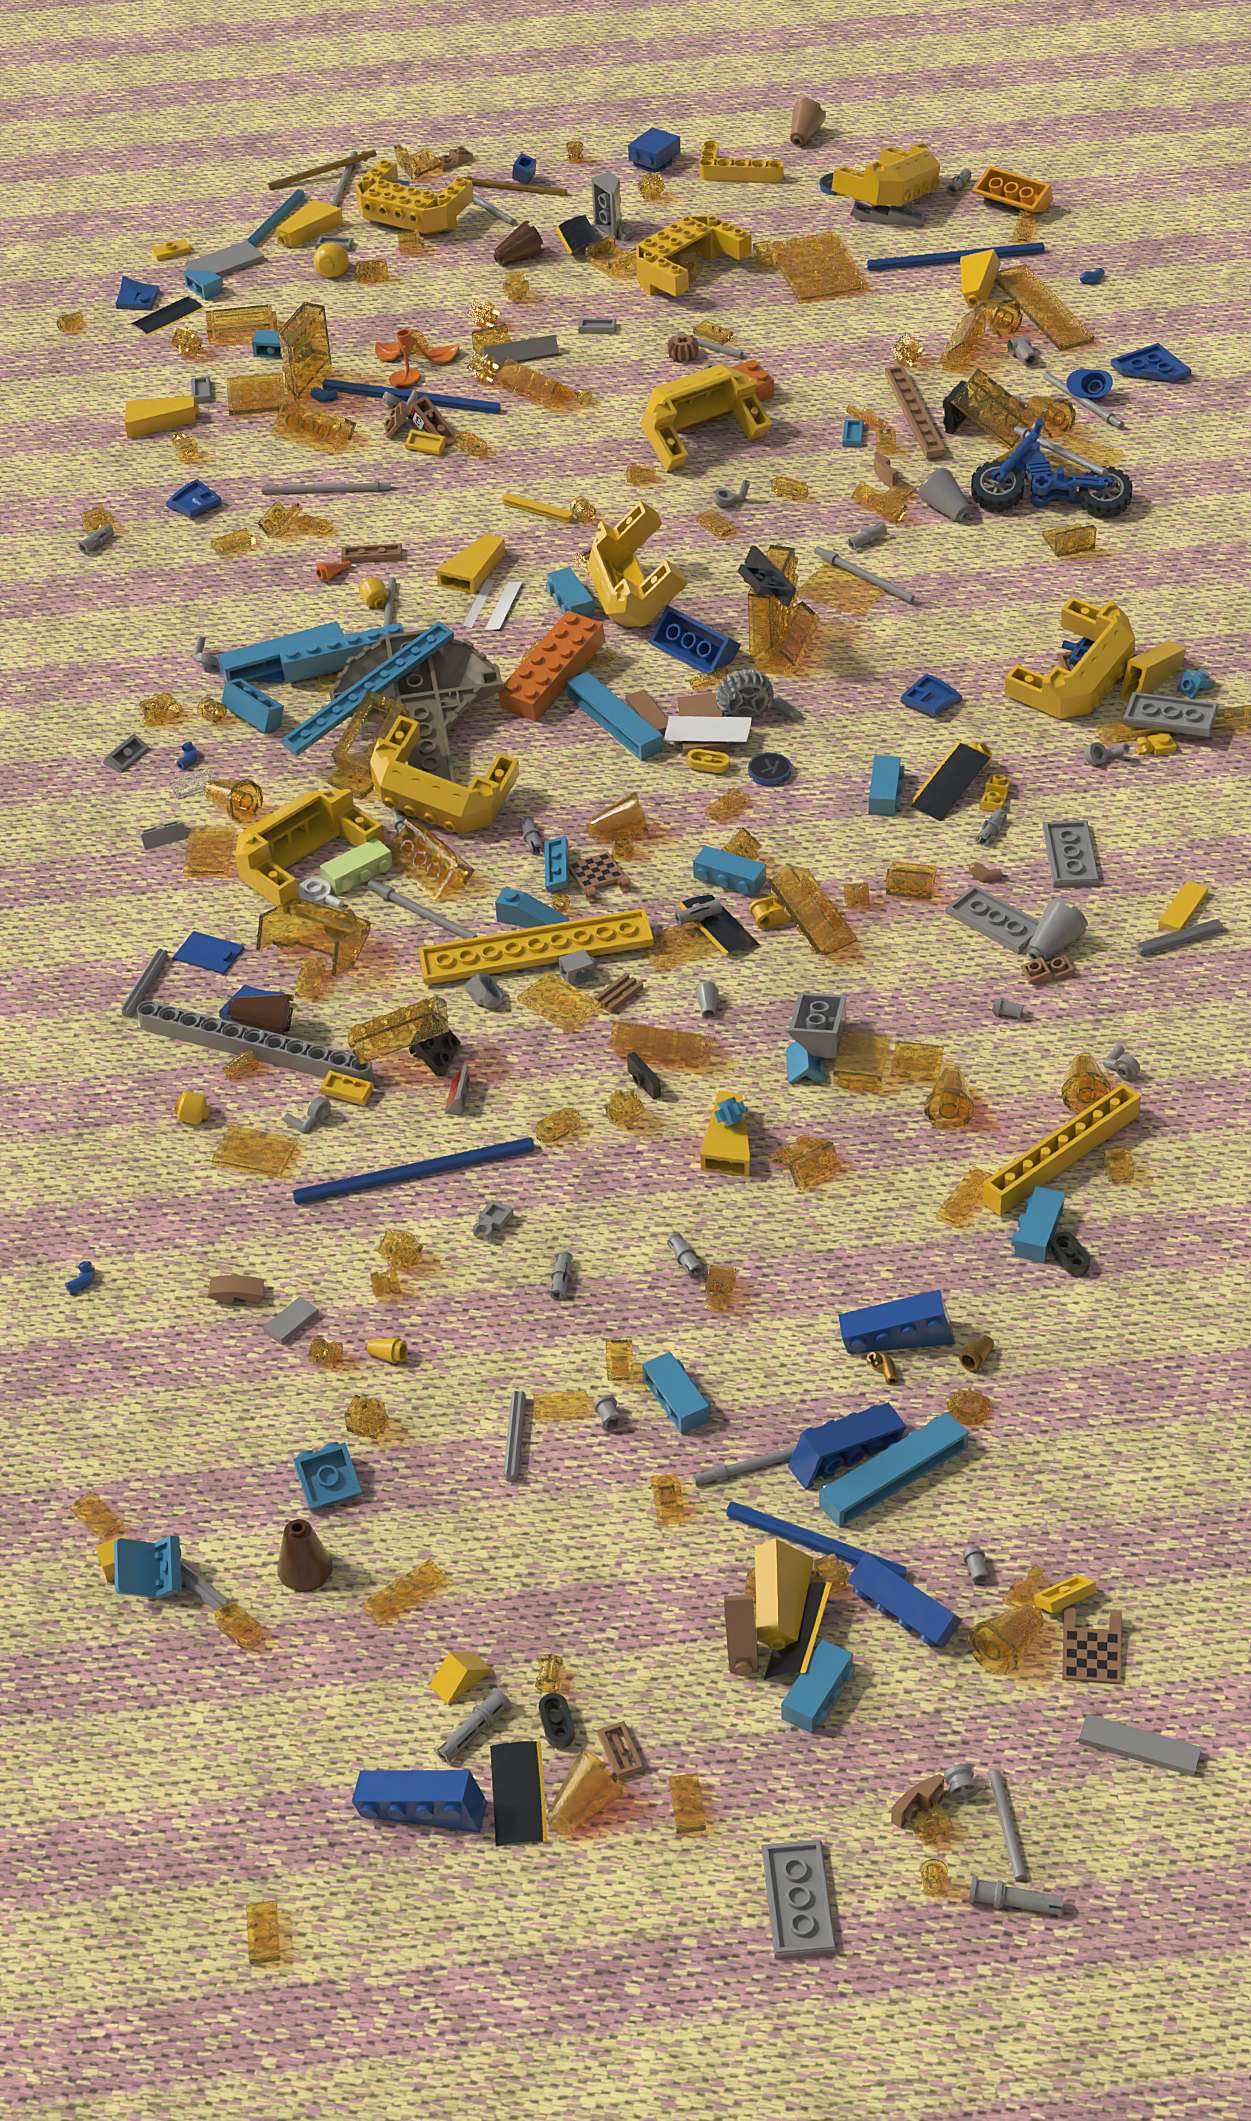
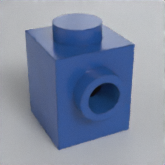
[512,153,536,184]

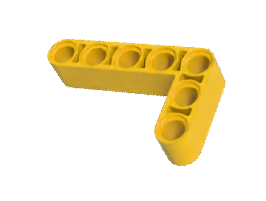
[699,140,784,183]

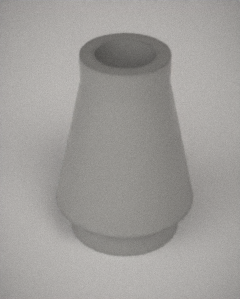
[695,981,719,1017]

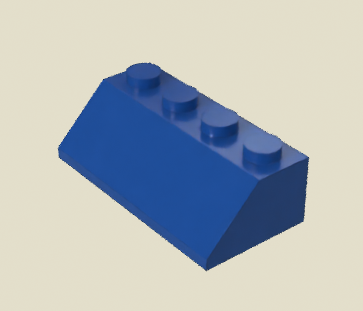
[648,605,741,677]

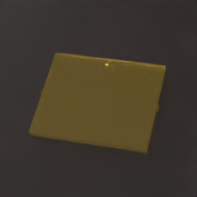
[1047,435,1123,476]
[796,562,891,617]

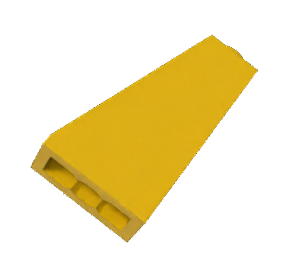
[276,199,343,248]
[960,249,1001,308]
[125,396,200,438]
[436,534,506,595]
[1119,640,1187,702]
[700,1091,750,1177]
[755,1539,813,1650]

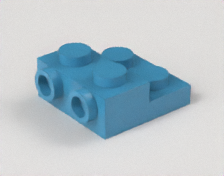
[293,1442,362,1511]

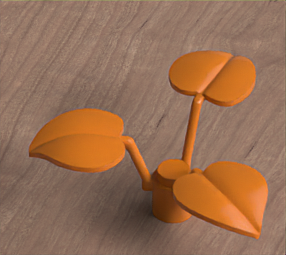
[375,329,460,386]

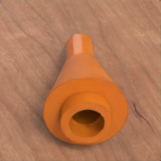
[316,561,351,583]

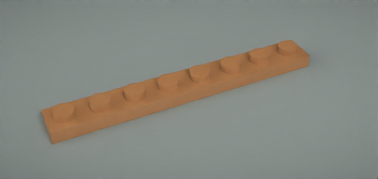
[885,365,945,459]

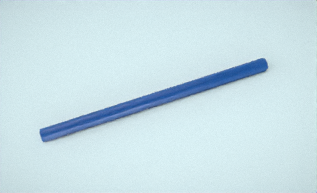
[867,242,1045,271]
[322,379,501,414]
[292,1137,535,1204]

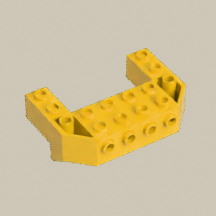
[831,142,940,207]
[355,159,474,234]
[636,215,752,297]
[640,364,772,472]
[587,501,688,628]
[1005,596,1136,719]
[370,715,519,834]
[235,789,385,910]

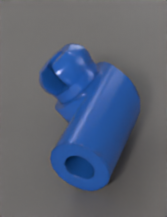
[1079,268,1105,284]
[310,387,338,403]
[176,741,198,770]
[65,1261,95,1295]

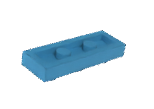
[544,836,570,893]

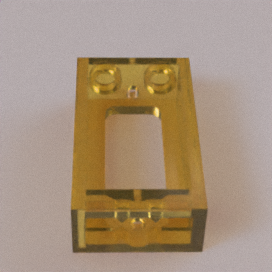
[206,304,278,346]
[331,690,410,779]

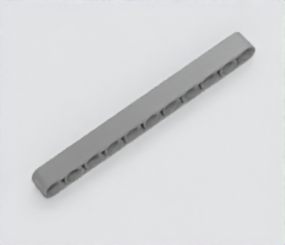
[137,1001,374,1083]

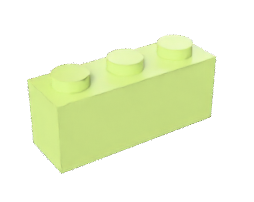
[320,838,393,896]

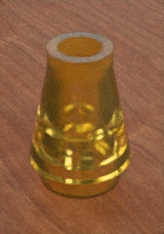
[57,312,83,332]
[626,464,656,484]
[222,1049,259,1080]

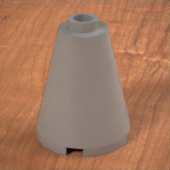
[918,468,971,522]
[1027,898,1088,961]

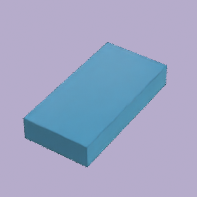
[842,420,864,447]

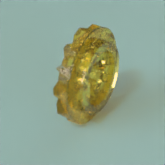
[947,1387,990,1425]

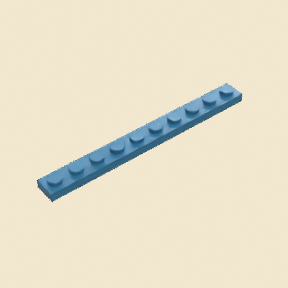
[281,621,454,756]

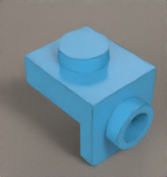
[1177,669,1216,699]

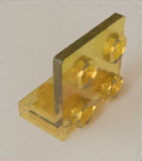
[394,144,442,179]
[1042,524,1097,557]
[886,862,937,899]
[769,1134,842,1190]

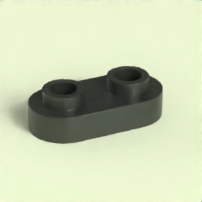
[1050,1232,1090,1275]
[539,1693,575,1748]

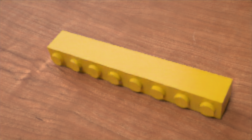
[982,1083,1141,1216]

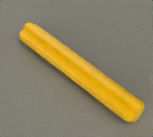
[502,493,574,523]

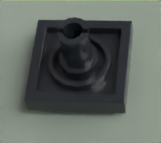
[943,381,980,435]
[409,1010,461,1077]

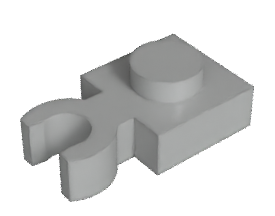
[473,1199,514,1241]

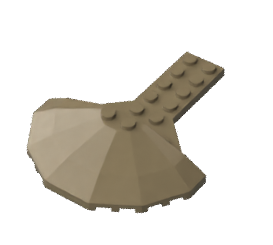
[329,629,503,783]

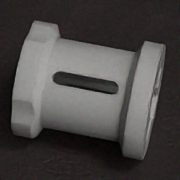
[593,1395,624,1431]

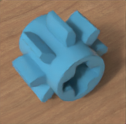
[714,1097,747,1127]

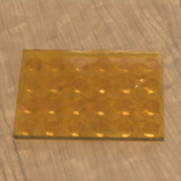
[766,231,868,304]

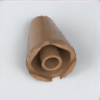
[790,99,826,146]

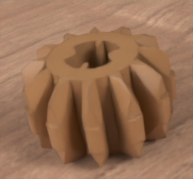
[667,333,699,363]

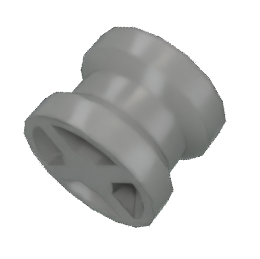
[944,1764,979,1801]

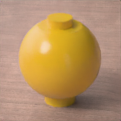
[313,242,349,278]

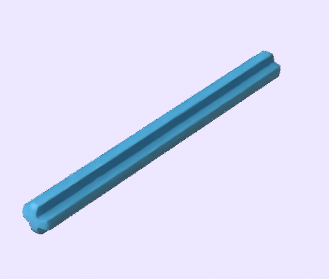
[247,189,305,247]

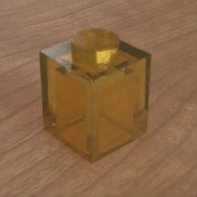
[397,230,424,256]
[753,240,776,269]
[606,1339,634,1381]

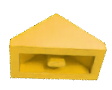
[429,1652,492,1705]

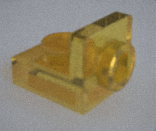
[81,506,114,532]

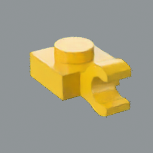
[1135,733,1177,756]

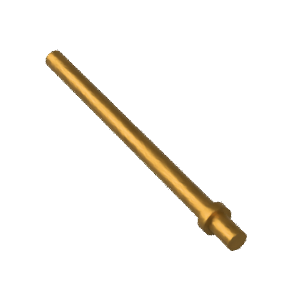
[268,149,377,190]
[458,176,567,196]

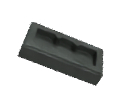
[627,1052,661,1100]

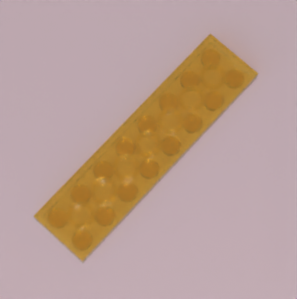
[995,264,1094,351]

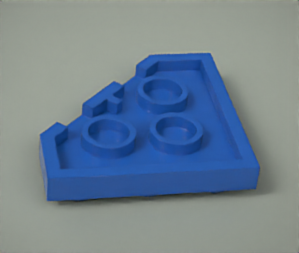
[1111,343,1191,382]

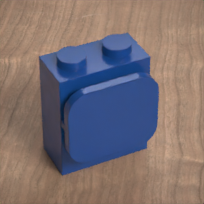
[628,127,681,173]

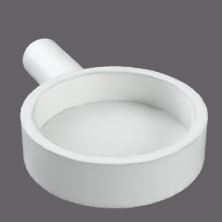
[298,878,344,909]

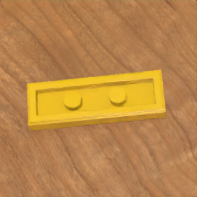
[1158,880,1209,932]

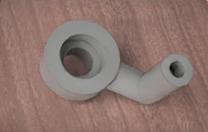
[382,390,420,411]
[713,480,751,507]
[193,636,218,669]
[1084,742,1130,766]
[1103,1045,1140,1079]
[283,1096,331,1133]

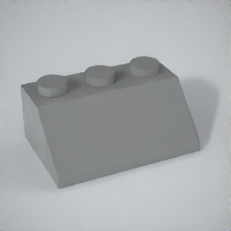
[591,172,622,240]
[789,992,847,1059]

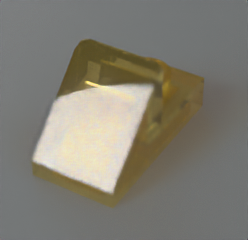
[650,1473,685,1526]

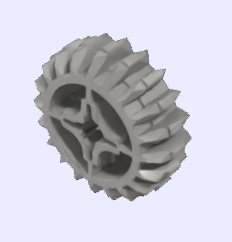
[716,668,774,719]

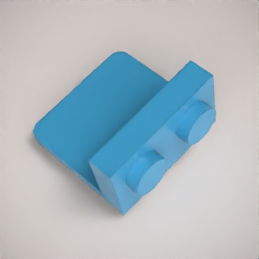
[114,1535,182,1599]

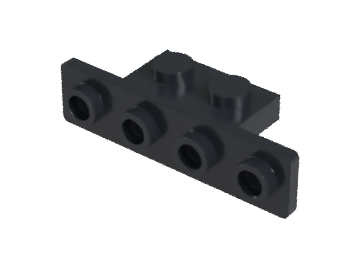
[737,545,796,606]

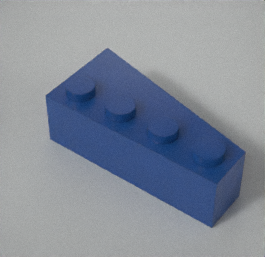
[838,1290,955,1354]
[788,1402,906,1490]
[352,1770,487,1833]

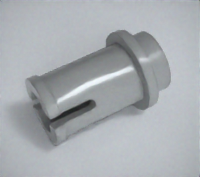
[992,997,1024,1020]
[963,1546,990,1584]

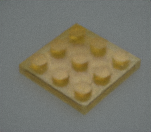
[227,372,286,416]

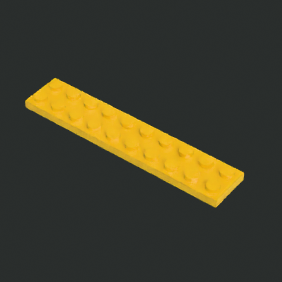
[418,908,654,985]

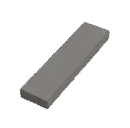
[482,334,559,366]
[1079,1714,1202,1777]

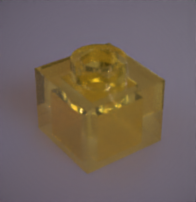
[875,429,896,454]
[174,435,199,463]
[1103,1147,1135,1182]
[814,1553,849,1596]

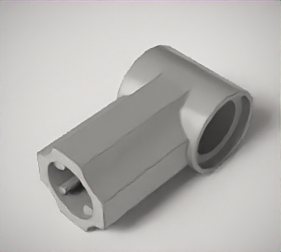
[1007,335,1039,367]

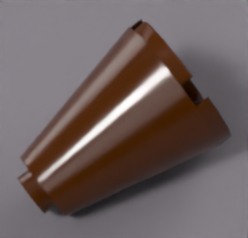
[493,220,545,266]
[227,994,294,1036]
[277,1519,333,1592]

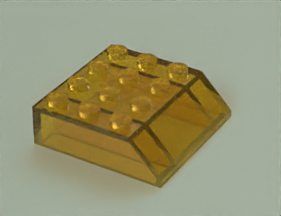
[278,302,333,410]
[748,544,799,662]

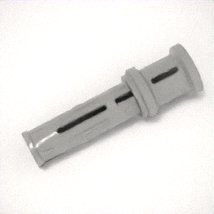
[436,1688,512,1764]
[969,1875,1064,1916]

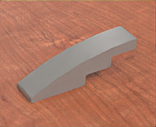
[850,201,926,226]

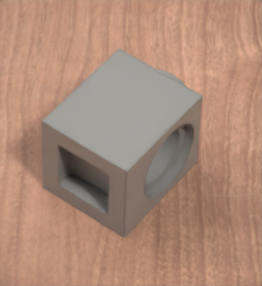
[559,949,597,988]

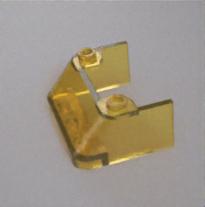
[256,898,371,977]

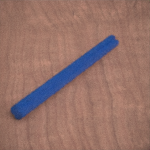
[726,1501,907,1578]

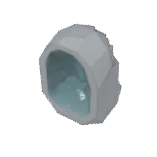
[465,973,504,1009]

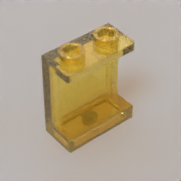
[585,235,637,279]
[833,1029,891,1092]

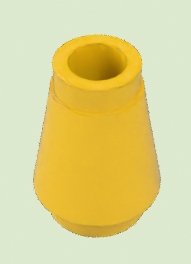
[367,1338,408,1364]

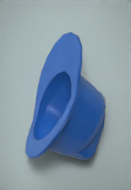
[1066,369,1113,400]

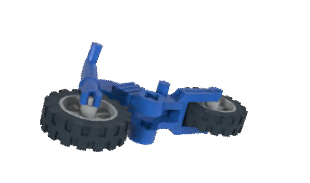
[971,419,1133,518]

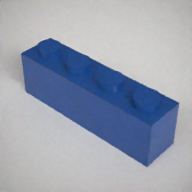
[847,1553,963,1648]

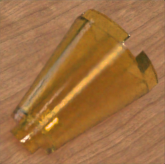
[974,299,1023,338]
[1027,395,1076,437]
[204,779,263,823]
[586,792,650,840]
[1061,1053,1111,1114]
[924,1068,974,1131]
[968,1604,1044,1675]
[547,1750,627,1835]

